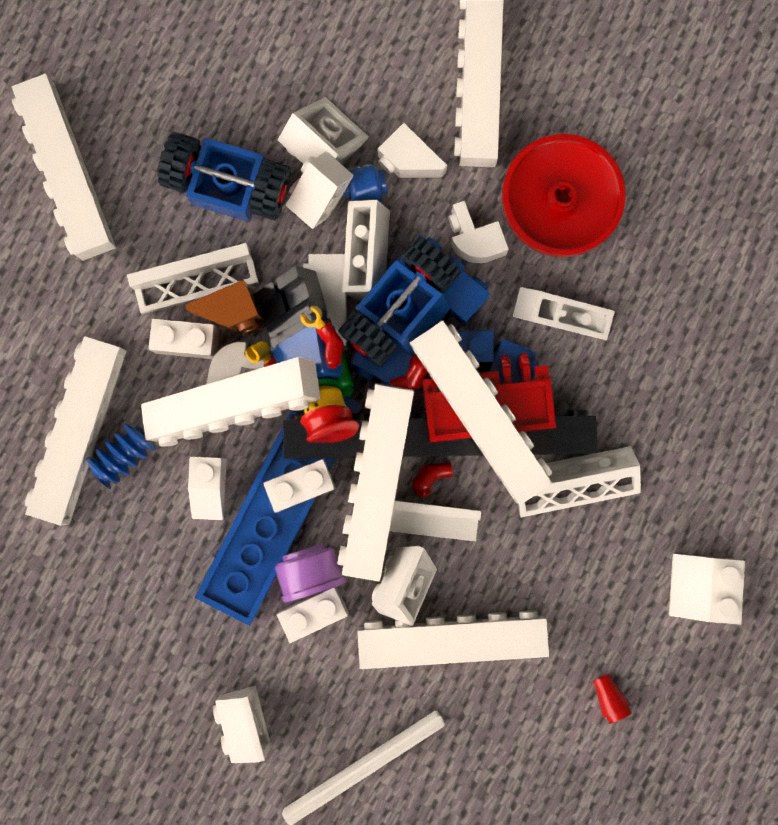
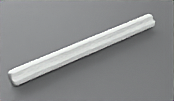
[282,711,445,825]

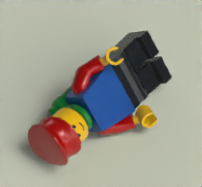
[245,265,359,443]

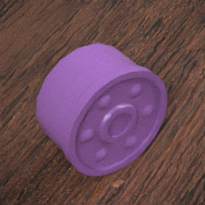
[275,544,347,603]

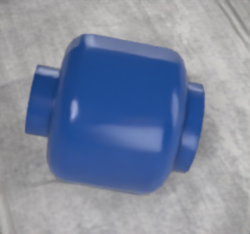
[344,164,387,202]

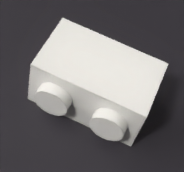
[286,152,354,229]
[148,319,219,359]
[263,459,336,513]
[277,586,349,643]

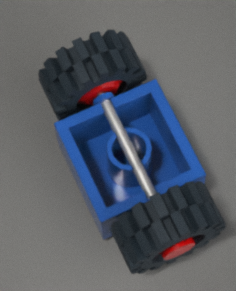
[157,131,291,222]
[338,236,461,368]

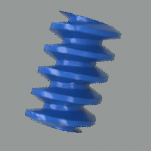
[86,424,157,489]

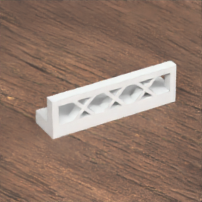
[127,243,259,315]
[518,446,641,517]
[389,501,481,541]

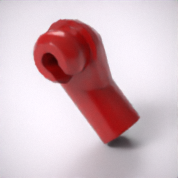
[389,355,428,390]
[412,462,453,497]

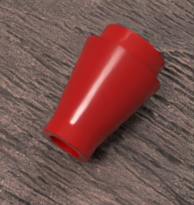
[593,674,632,724]

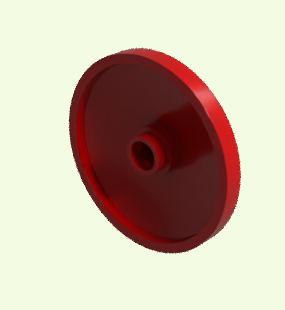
[502,134,626,258]

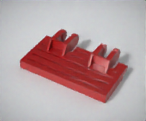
[422,352,556,443]

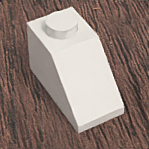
[378,123,447,178]
[188,457,226,520]

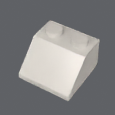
[278,97,369,165]
[372,546,437,626]
[669,554,745,625]
[213,685,271,763]

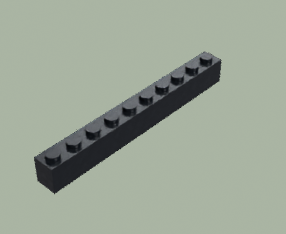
[283,410,597,459]

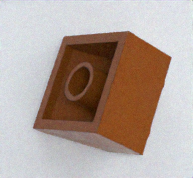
[185,280,266,335]

